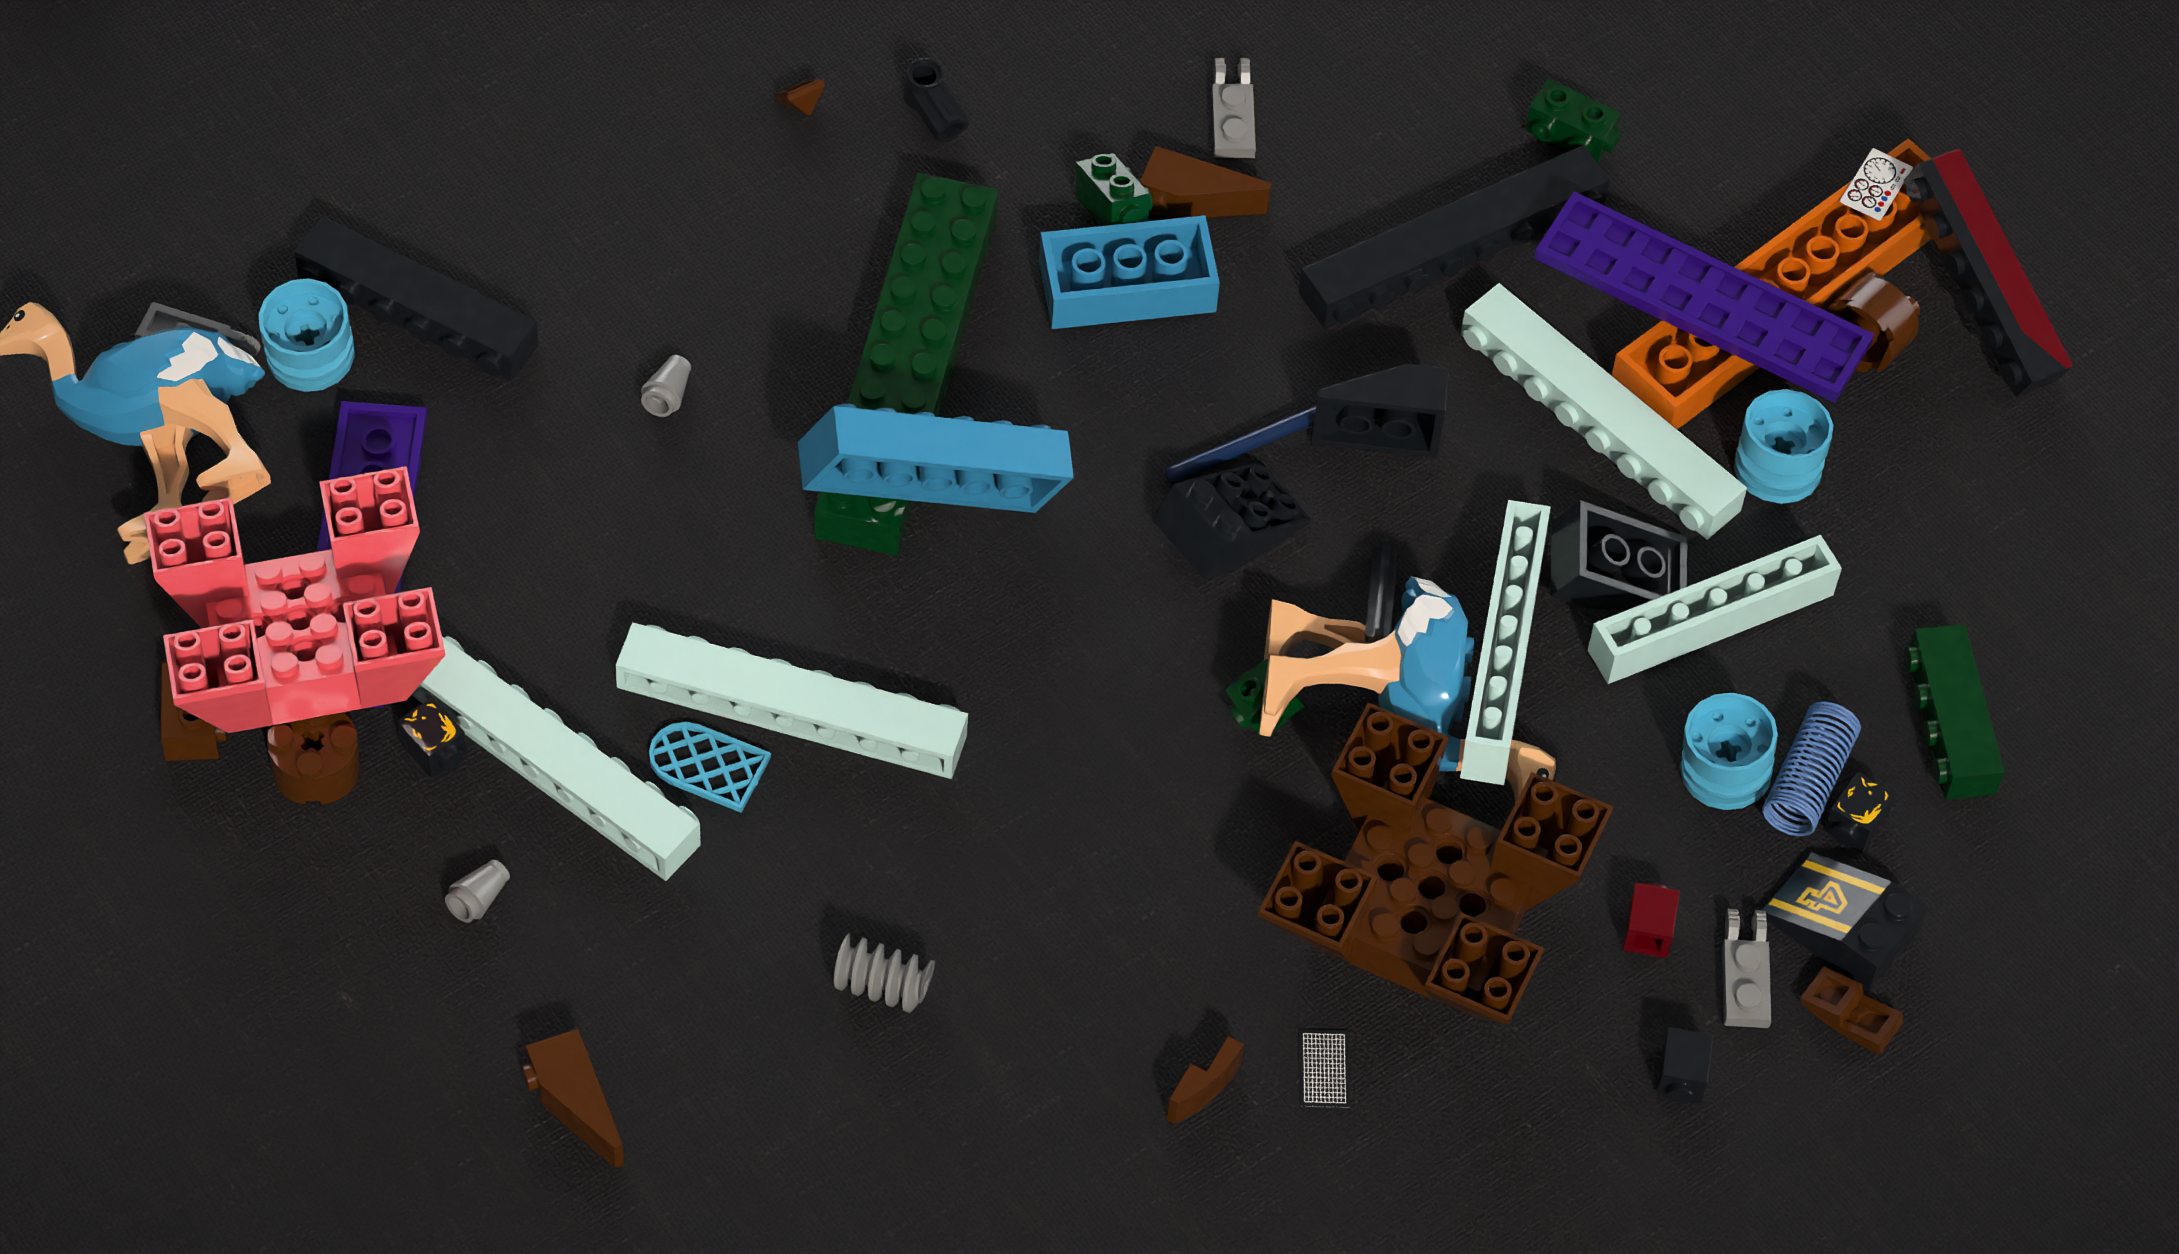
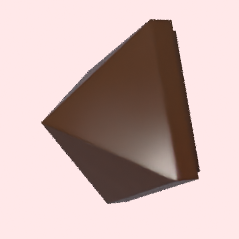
[775,79,825,116]

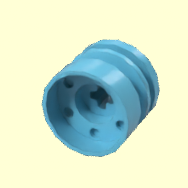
[258,278,355,392]
[1733,389,1834,504]
[1680,693,1778,810]

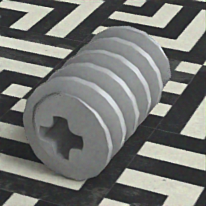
[834,933,935,1013]

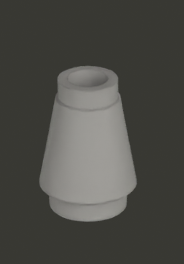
[641,355,691,417]
[445,859,510,923]

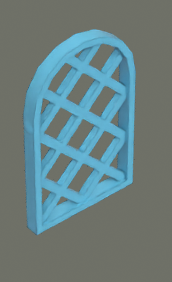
[649,722,771,813]

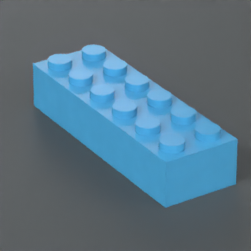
[798,404,1074,513]

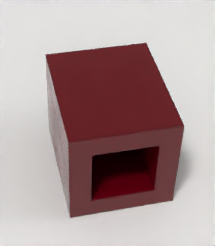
[1623,883,1680,958]

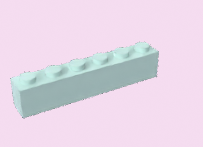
[1588,535,1842,684]

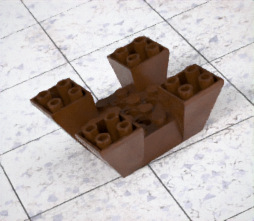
[1258,703,1614,1025]

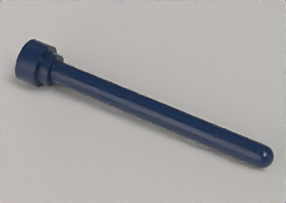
[1165,405,1316,482]

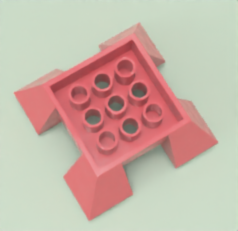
[144,466,445,733]

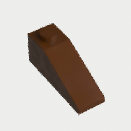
[1140,146,1272,219]
[521,1029,624,1168]

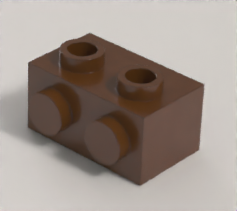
[161,662,227,761]

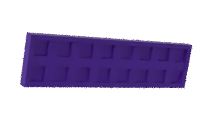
[1534,192,1874,403]

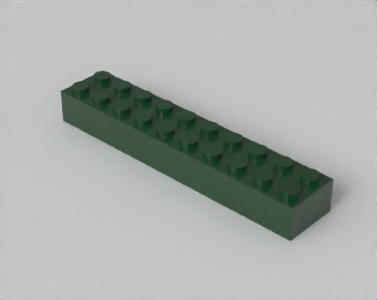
[815,173,999,556]

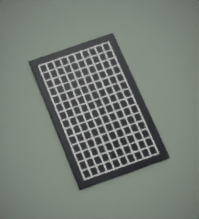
[1299,1029,1350,1108]

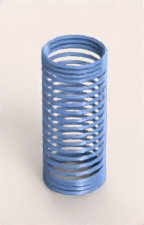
[1762,701,1861,836]

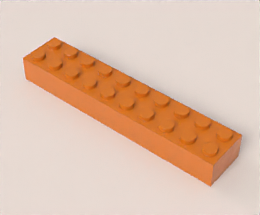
[1611,139,1931,429]

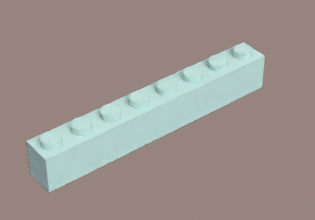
[1460,283,1747,540]
[1460,500,1551,785]
[616,622,968,779]
[411,636,701,881]

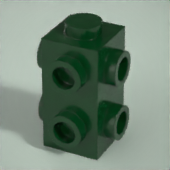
[1525,79,1622,164]
[1076,153,1153,226]

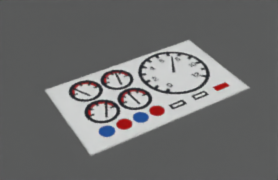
[1839,148,1913,221]

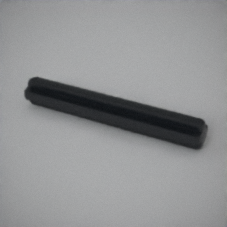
[1365,542,1398,643]

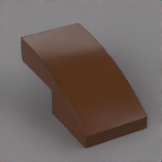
[1800,966,1903,1055]
[1167,1036,1244,1124]

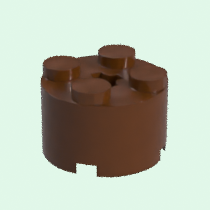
[1825,272,1921,373]
[267,712,360,805]

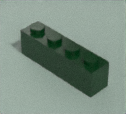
[1904,624,2005,800]

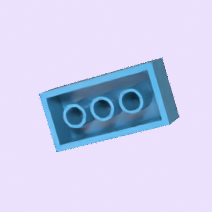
[1039,216,1220,329]

